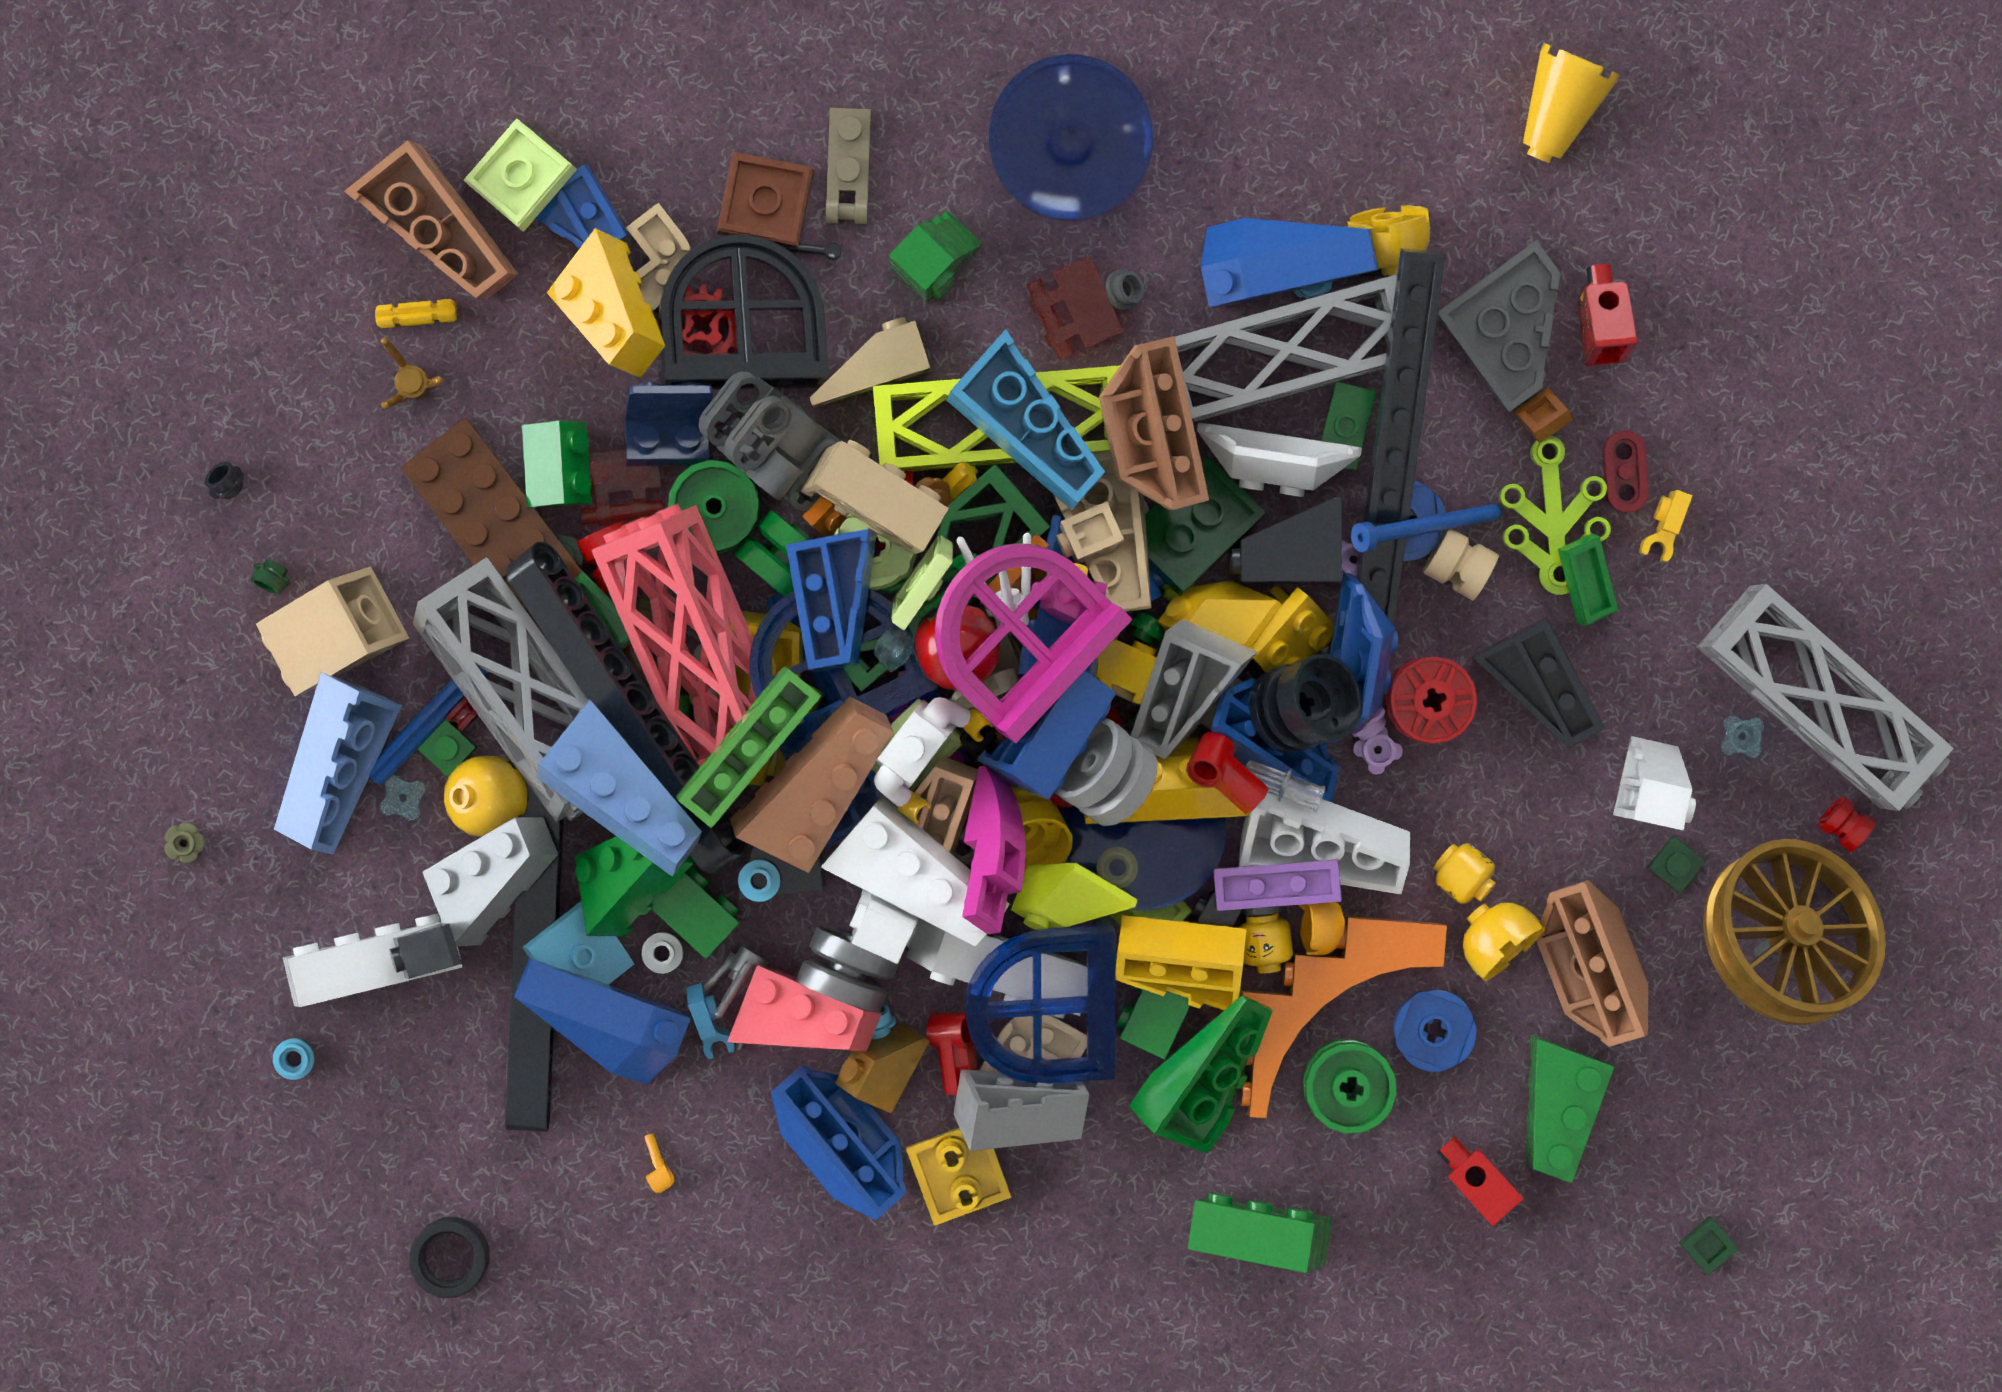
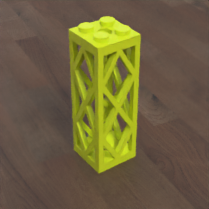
[873,365,1121,472]

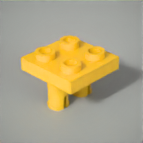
[1250,586,1334,673]
[906,1128,1011,1226]

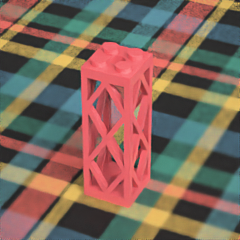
[591,504,794,767]

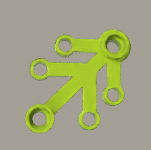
[1499,436,1611,595]

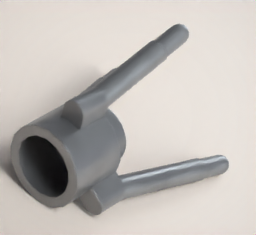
[685,946,769,1051]

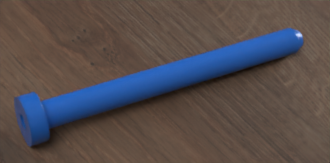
[1351,503,1503,552]

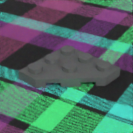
[1437,240,1561,413]

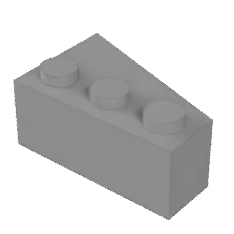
[953,1070,1089,1151]

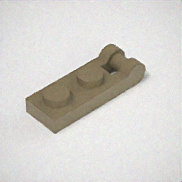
[826,108,871,225]

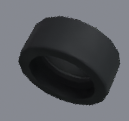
[409,1217,490,1298]

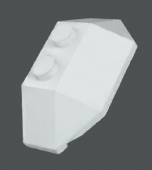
[1197,422,1362,497]

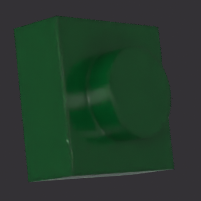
[1646,836,1706,894]
[1678,1216,1739,1275]

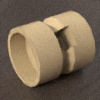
[1422,528,1499,601]

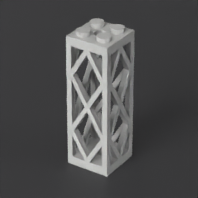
[1175,274,1397,422]
[413,557,588,823]
[1696,584,1954,811]

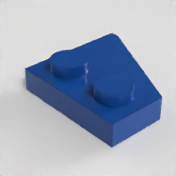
[536,164,630,249]

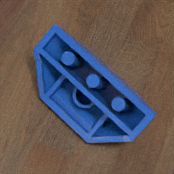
[1329,572,1398,743]
[1211,678,1339,802]
[771,1066,906,1220]

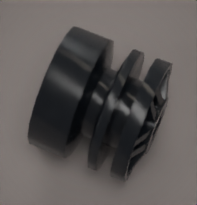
[1249,654,1362,754]

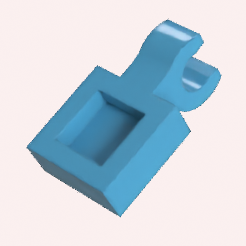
[686,983,734,1060]

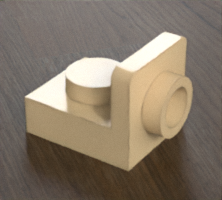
[1056,502,1124,564]

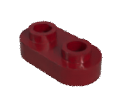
[1602,430,1649,513]

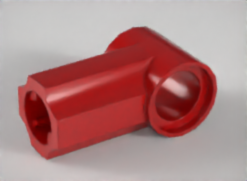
[1186,732,1269,815]
[926,1012,981,1095]

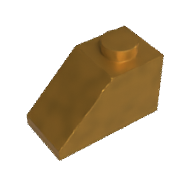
[835,1024,930,1113]

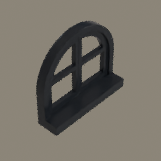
[659,234,829,390]

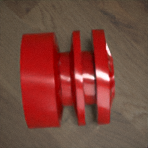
[1383,657,1477,744]

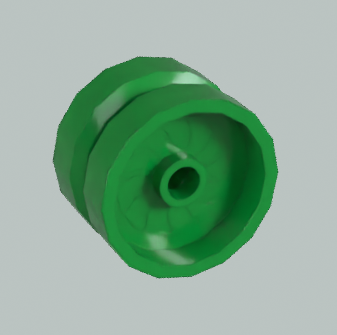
[668,460,762,555]
[734,510,813,607]
[1301,1038,1397,1134]

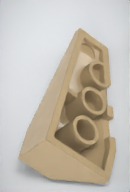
[1055,451,1151,612]

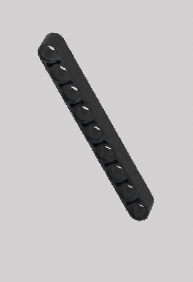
[506,542,748,874]
[505,780,564,1132]

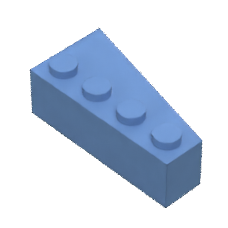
[274,672,402,855]
[536,700,702,877]

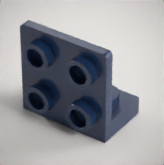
[624,382,713,466]

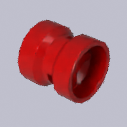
[1817,795,1876,853]

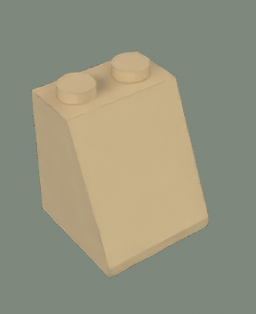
[256,566,409,696]

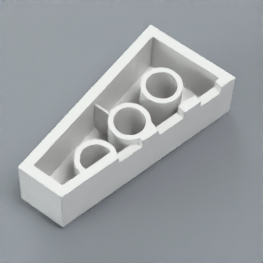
[1239,774,1410,894]
[821,795,1009,947]
[906,918,1095,1019]

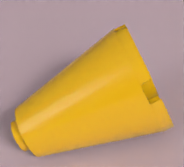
[1523,43,1620,163]

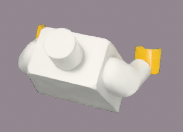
[874,697,993,824]

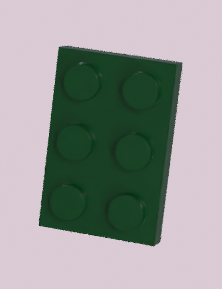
[1145,456,1266,596]

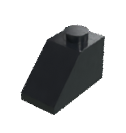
[389,923,462,979]

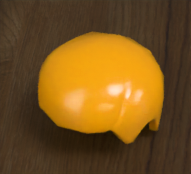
[1299,902,1345,956]

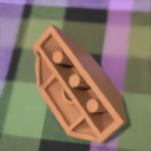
[1099,336,1209,510]
[1537,880,1648,1047]

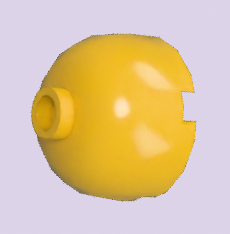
[1347,205,1430,275]
[444,756,528,837]
[1463,903,1545,981]

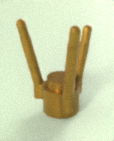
[381,337,443,409]

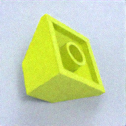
[1011,863,1138,932]

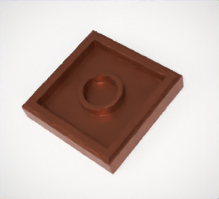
[717,152,813,249]

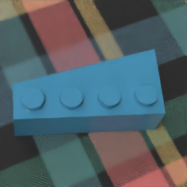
[947,329,1105,511]

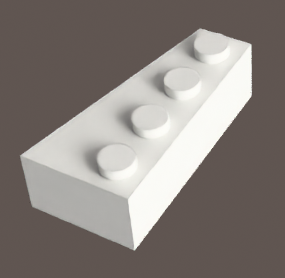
[283,913,462,1007]

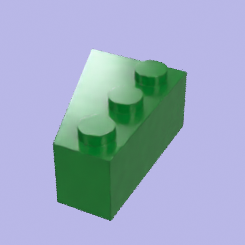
[889,210,983,302]
[575,836,693,936]
[1526,1034,1614,1183]
[1188,1192,1333,1273]

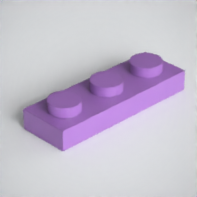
[1214,859,1342,911]

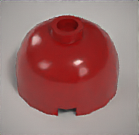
[914,605,1000,691]

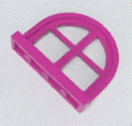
[935,543,1132,743]

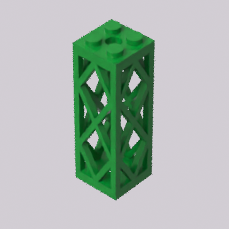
[834,464,1050,692]

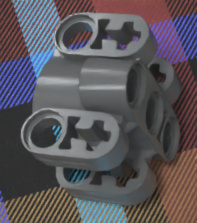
[698,372,839,511]

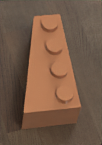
[344,140,519,300]
[730,697,894,873]

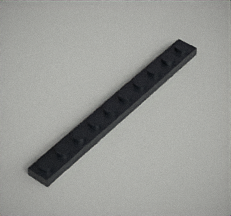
[1356,248,1445,625]

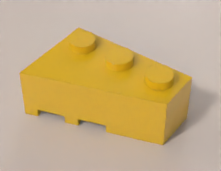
[1115,915,1246,1010]

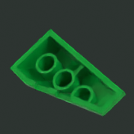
[1129,995,1273,1154]

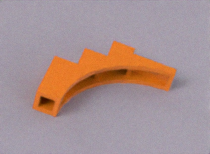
[1240,916,1447,1118]

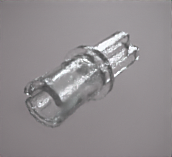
[1245,761,1326,812]

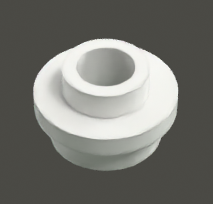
[642,932,683,974]

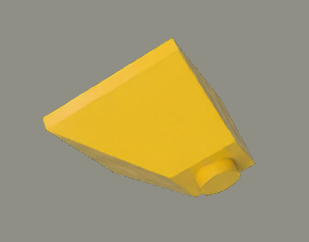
[1158,580,1282,648]

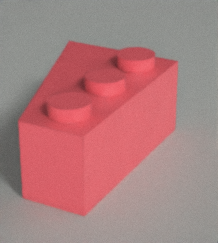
[727,965,882,1052]

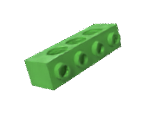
[676,666,821,828]

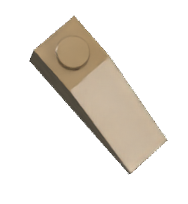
[810,317,931,408]

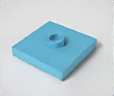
[522,901,634,985]

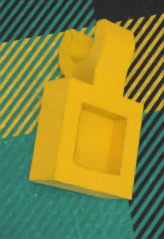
[1639,490,1693,562]

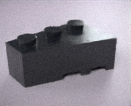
[1473,616,1605,748]

